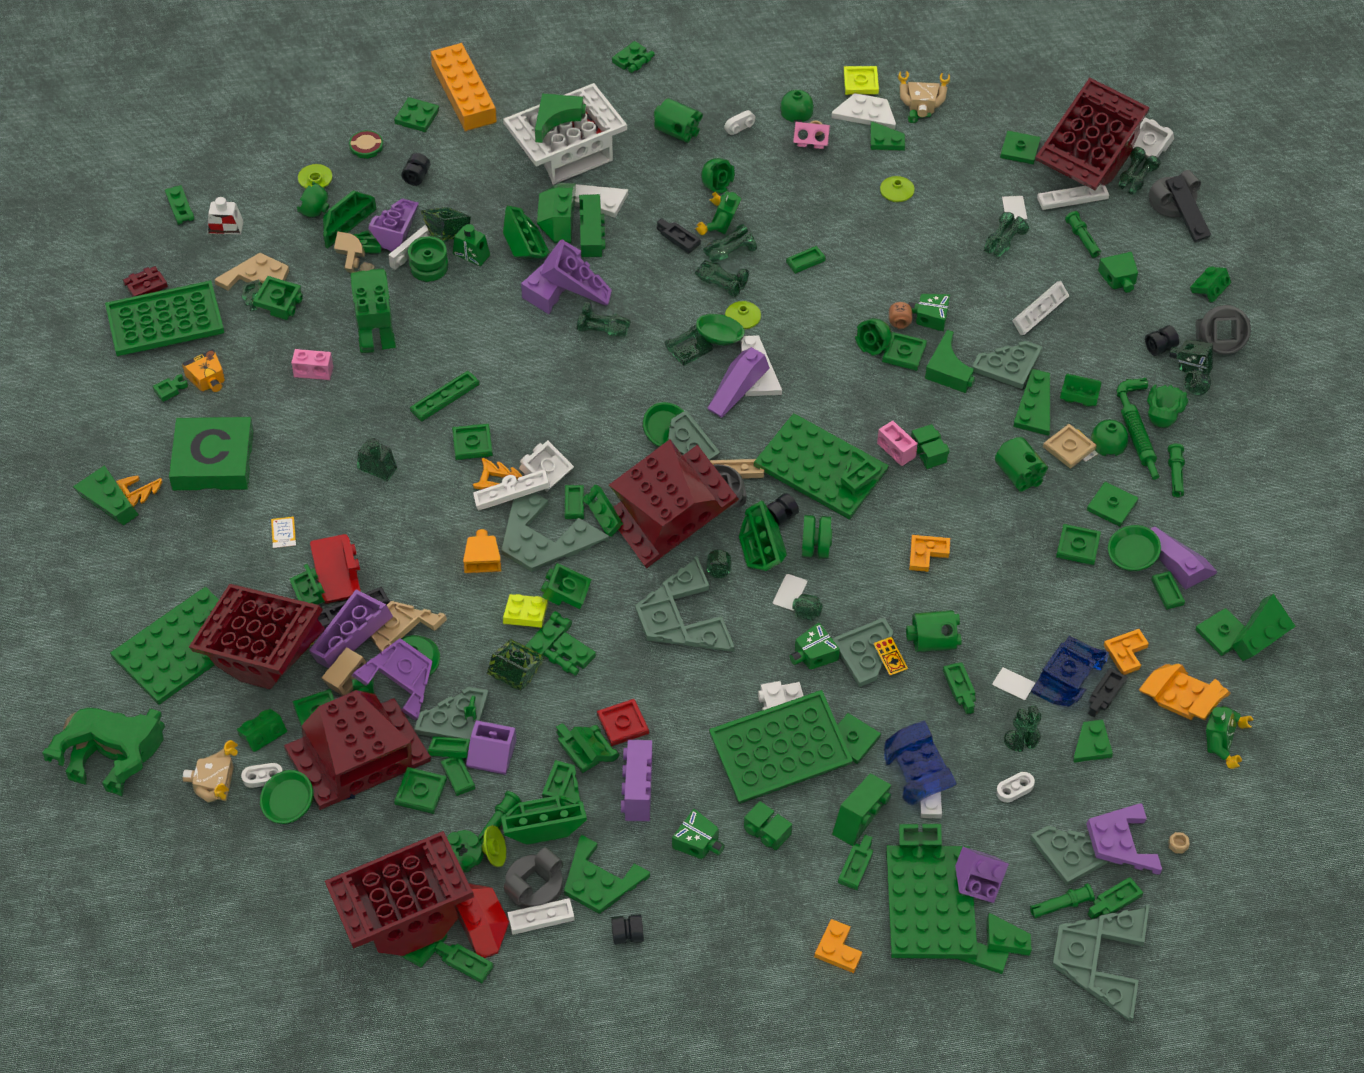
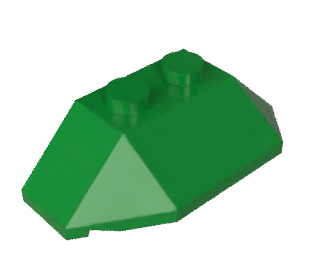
[537,183,576,243]
[323,190,376,249]
[503,205,549,260]
[739,500,787,571]
[501,795,587,845]

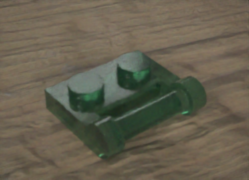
[665,325,713,366]

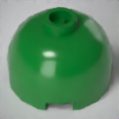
[780,89,814,122]
[701,158,735,193]
[297,182,330,218]
[855,318,892,356]
[1091,419,1128,456]

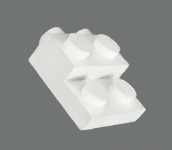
[1132,118,1174,162]
[519,440,574,492]
[758,681,803,710]

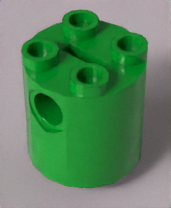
[653,98,703,143]
[995,437,1048,492]
[906,610,962,652]

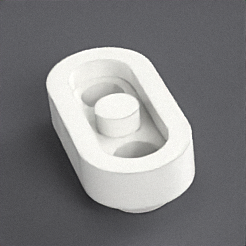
[724,110,755,135]
[241,763,283,788]
[996,772,1035,802]

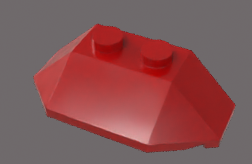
[455,884,509,958]

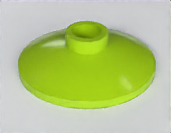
[298,164,332,189]
[880,176,914,202]
[725,301,761,329]
[482,825,506,867]

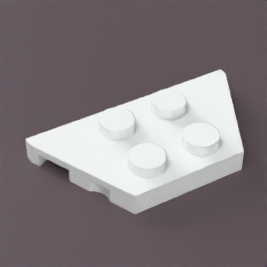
[832,93,896,130]

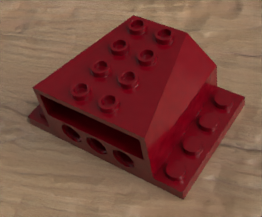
[1035,77,1150,191]
[609,439,739,568]
[189,584,325,689]
[284,690,431,810]
[325,831,474,956]

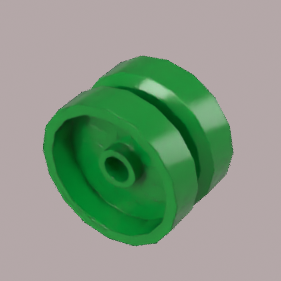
[408,236,448,282]
[802,515,832,559]

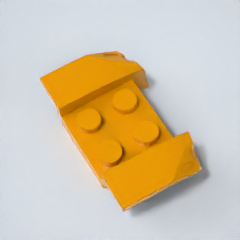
[1139,664,1230,720]

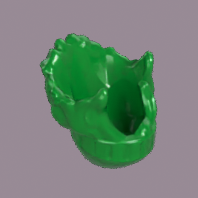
[1147,384,1188,428]

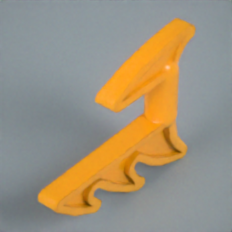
[473,458,522,489]
[117,476,163,507]

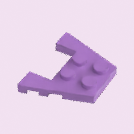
[351,638,432,721]
[1086,804,1162,874]

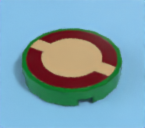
[349,130,383,159]

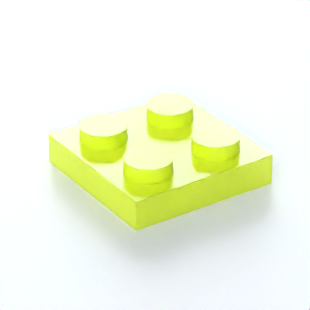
[843,66,879,95]
[503,594,548,628]

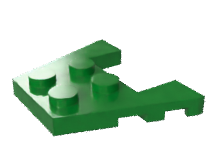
[564,835,650,914]

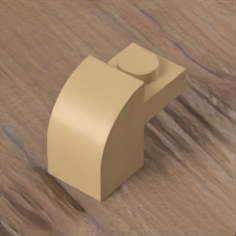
[334,232,365,273]

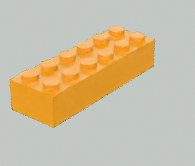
[430,43,497,131]

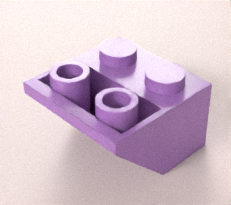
[466,720,516,775]
[955,846,1009,903]

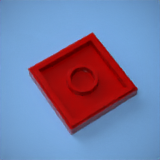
[597,699,649,746]

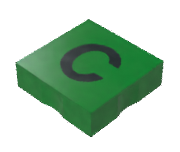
[169,417,254,491]

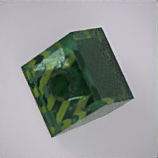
[421,207,471,242]
[487,639,545,691]

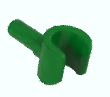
[908,110,931,123]
[464,696,477,720]

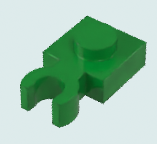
[153,374,188,402]

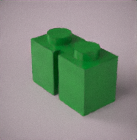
[911,424,949,469]
[744,801,792,851]
[899,824,942,848]

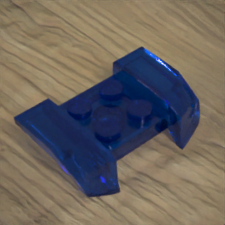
[1030,636,1109,707]
[884,720,957,806]

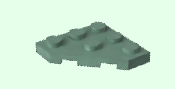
[972,341,1042,389]
[668,410,720,460]
[832,618,893,687]
[414,687,489,739]
[1030,826,1109,886]

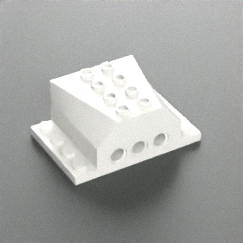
[503,83,627,185]

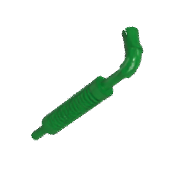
[1116,378,1159,480]

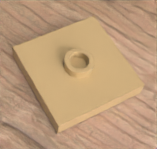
[1043,424,1096,469]

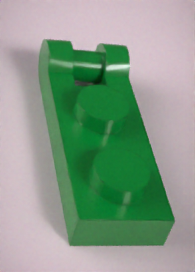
[165,185,194,225]
[583,485,623,537]
[523,611,572,658]

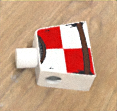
[208,197,243,234]

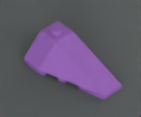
[368,199,419,252]
[541,240,612,306]
[708,347,770,418]
[1151,527,1217,590]

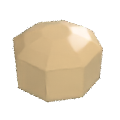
[1168,832,1190,854]

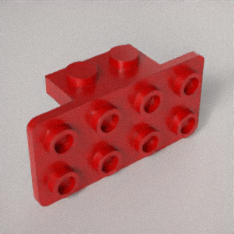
[310,534,361,603]

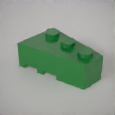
[579,194,605,258]
[73,465,139,526]
[1232,593,1296,661]
[832,773,891,846]

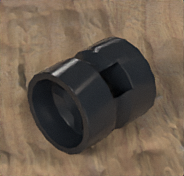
[401,153,431,186]
[1145,325,1180,356]
[767,493,799,527]
[611,914,644,945]

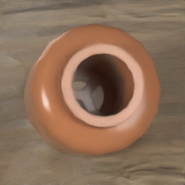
[889,302,912,329]

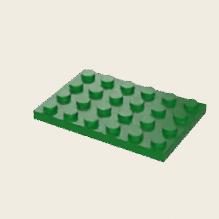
[105,280,225,356]
[754,413,889,520]
[110,587,219,705]
[709,690,853,804]
[886,845,978,959]

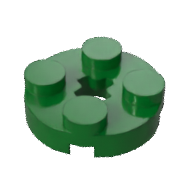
[447,830,484,873]

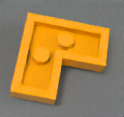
[909,535,950,572]
[1103,629,1149,675]
[814,919,862,973]

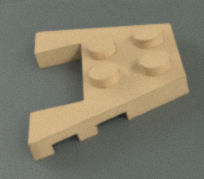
[215,253,289,290]
[370,601,447,652]

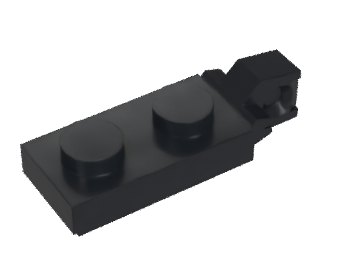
[657,218,701,253]
[1088,668,1128,717]

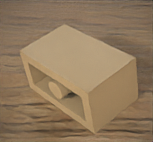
[322,647,367,696]

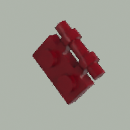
[123,266,168,297]

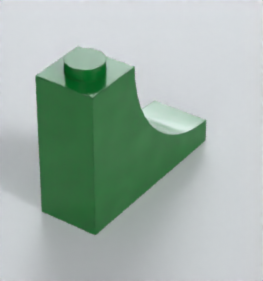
[535,93,586,143]
[925,330,975,393]

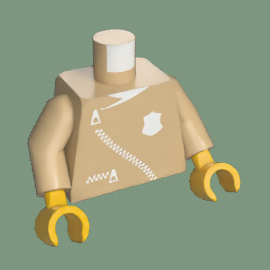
[898,71,950,117]
[183,740,238,803]

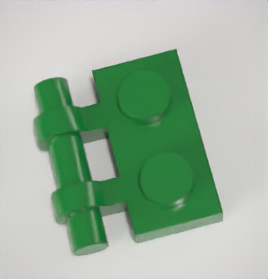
[612,41,655,73]
[544,632,596,676]

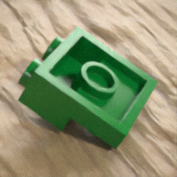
[253,276,303,320]
[540,563,592,609]

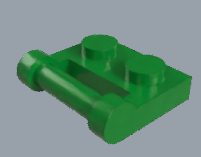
[570,725,620,762]

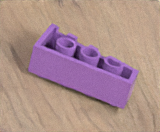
[521,243,581,314]
[309,590,393,668]
[621,740,652,821]

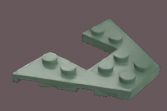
[501,492,609,572]
[635,556,734,652]
[1052,905,1150,1022]

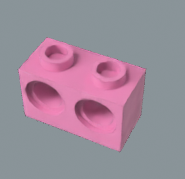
[794,122,830,149]
[291,349,333,380]
[877,421,917,466]

